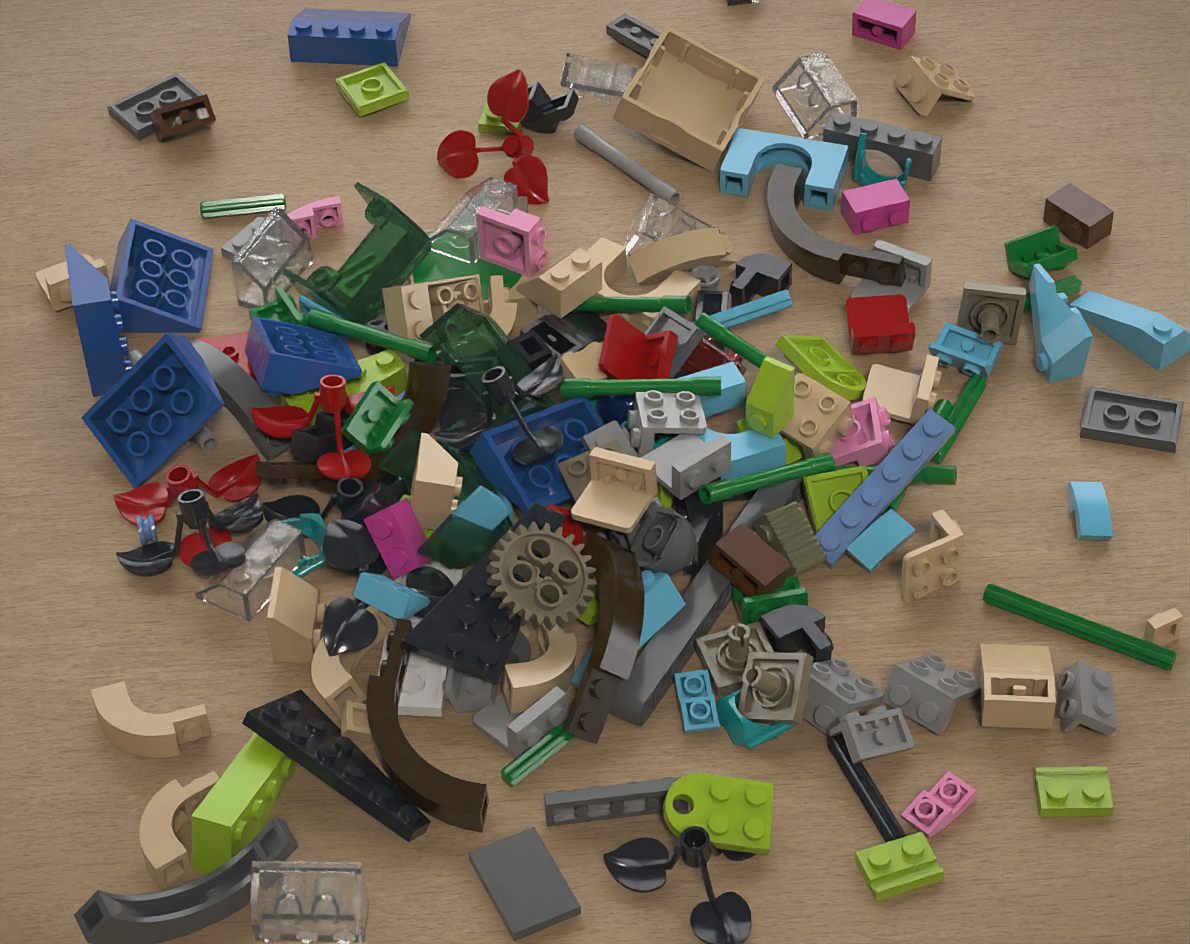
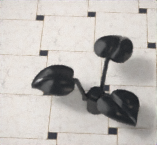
[434,353,565,465]
[262,468,411,577]
[116,489,263,575]
[322,519,454,656]
[603,826,756,944]

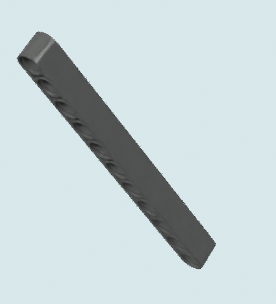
[609,477,805,727]

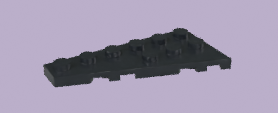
[400,503,566,685]
[242,689,431,842]

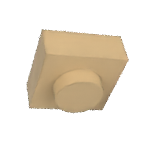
[1144,607,1183,646]
[341,700,373,743]

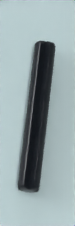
[828,734,905,842]

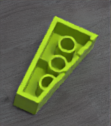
[280,349,407,428]
[191,733,296,875]

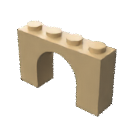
[586,237,701,333]

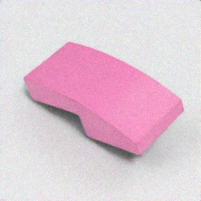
[284,196,343,243]
[901,771,977,838]

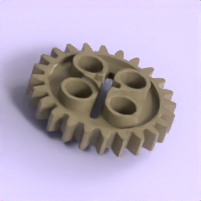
[486,522,597,631]

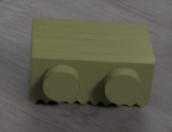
[753,502,827,578]

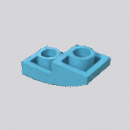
[1068,481,1113,541]
[846,509,916,574]
[674,669,720,733]

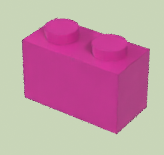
[852,0,917,50]
[841,179,910,235]
[363,498,436,580]

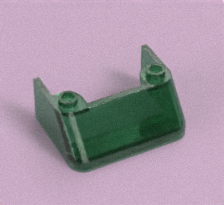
[283,182,432,325]
[420,303,557,431]
[379,429,513,570]

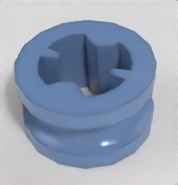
[137,514,158,545]

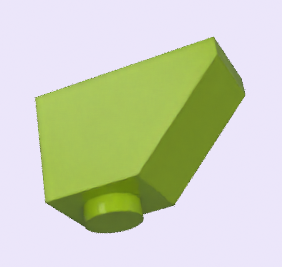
[746,356,795,438]

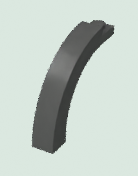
[188,339,292,461]
[74,817,299,944]

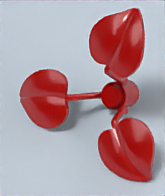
[437,70,549,205]
[251,374,395,480]
[114,454,261,567]

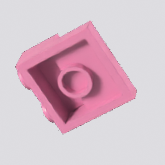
[476,206,548,277]
[831,397,895,466]

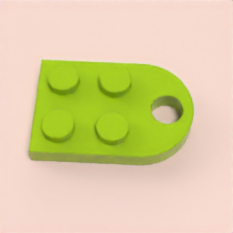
[776,335,867,400]
[663,773,774,855]

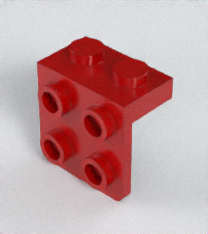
[845,294,915,355]
[599,314,678,379]

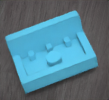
[928,322,1004,379]

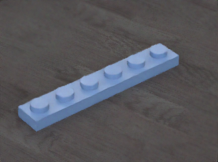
[815,409,956,569]

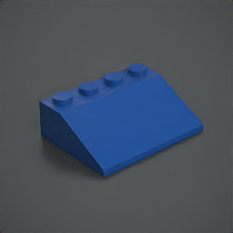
[287,8,411,66]
[110,219,214,333]
[64,244,132,397]
[244,316,362,396]
[81,333,225,488]
[469,397,604,513]

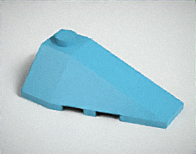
[1029,263,1093,383]
[1069,291,1190,371]
[571,570,686,688]

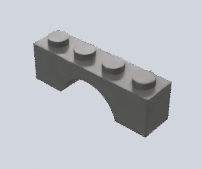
[823,112,942,181]

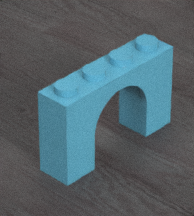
[720,128,849,211]
[677,362,786,480]

